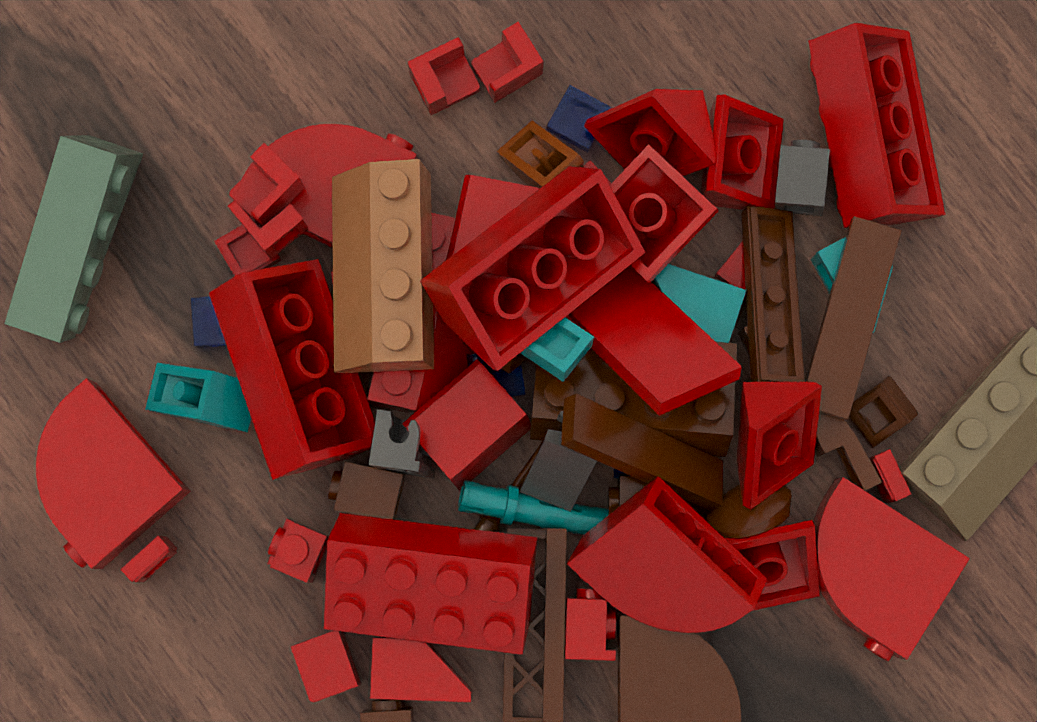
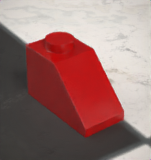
[370,636,472,702]

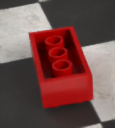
[209,259,375,480]
[324,513,537,655]

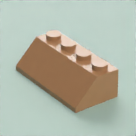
[332,159,434,373]

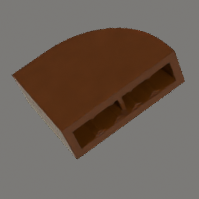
[617,615,741,722]

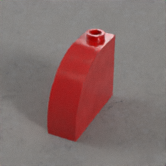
[242,124,418,249]
[36,378,191,569]
[567,476,767,633]
[813,477,970,662]

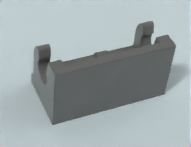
[369,409,436,479]
[520,411,597,512]

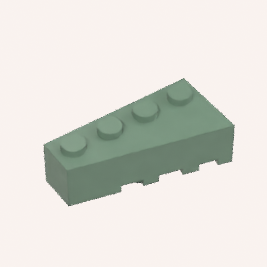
[4,135,143,343]

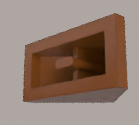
[497,121,584,189]

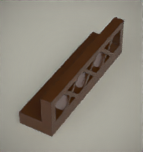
[503,528,567,722]

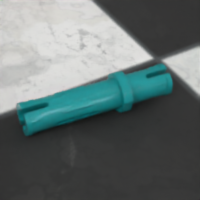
[458,480,609,535]

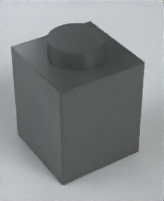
[775,140,830,216]

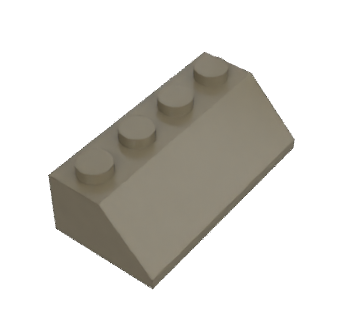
[899,326,1037,541]

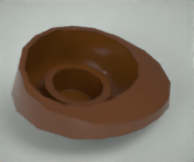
[707,485,792,538]

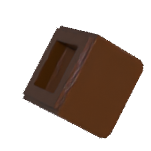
[849,376,918,448]

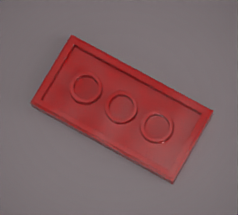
[568,265,742,416]

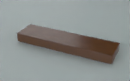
[741,205,805,382]
[805,216,902,421]
[561,393,723,510]

